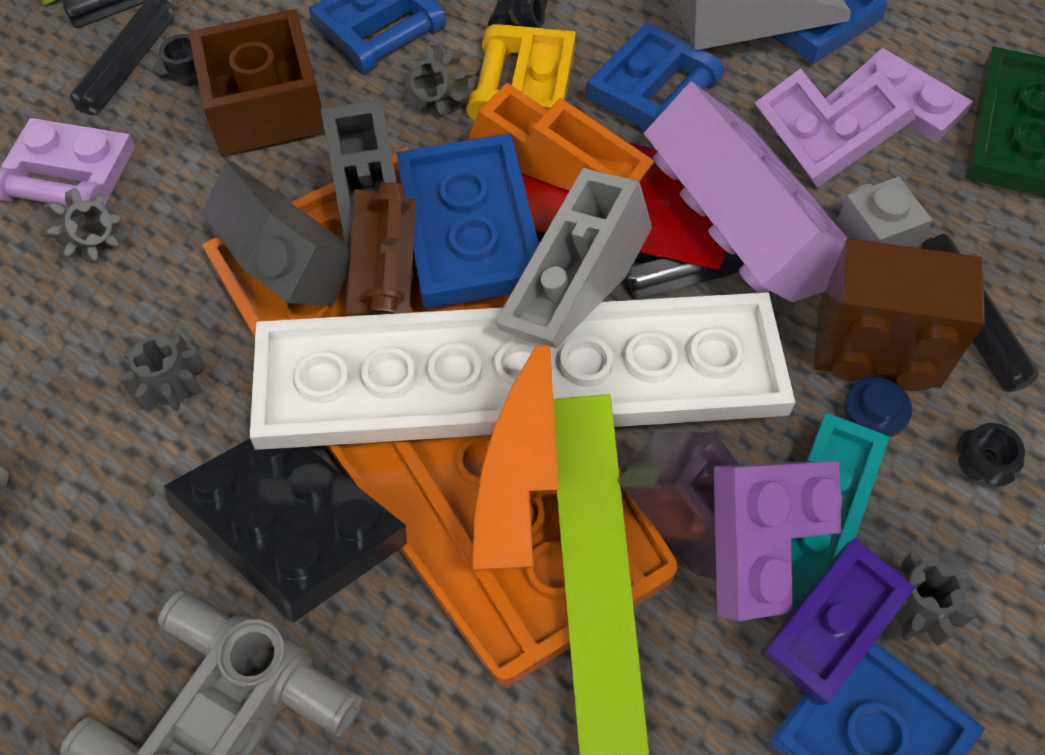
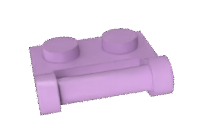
[0,118,135,207]

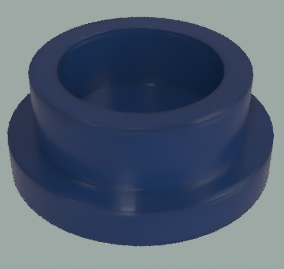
[844,377,912,437]

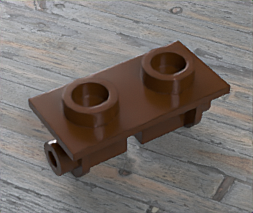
[345,183,416,316]

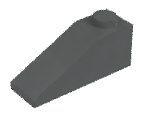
[321,99,414,281]
[202,161,350,305]

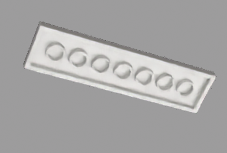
[250,292,795,450]

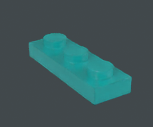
[791,412,890,609]

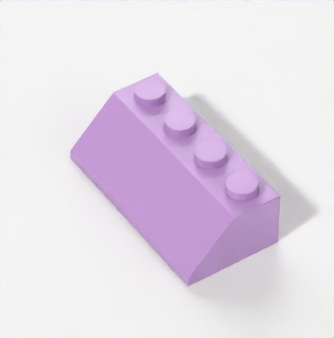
[644,81,850,303]

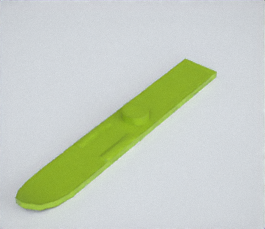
[553,394,649,755]

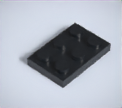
[164,438,407,623]

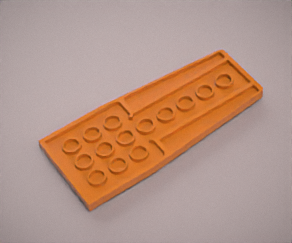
[201,147,677,686]

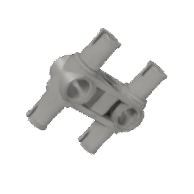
[60,590,363,755]

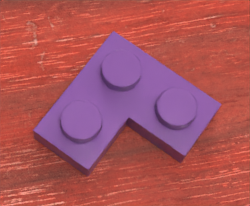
[714,461,842,621]

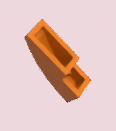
[468,83,654,190]
[473,345,559,571]

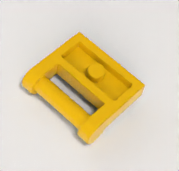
[466,24,576,120]

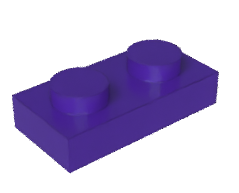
[760,538,916,705]

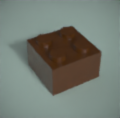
[189,9,325,156]
[814,238,985,391]

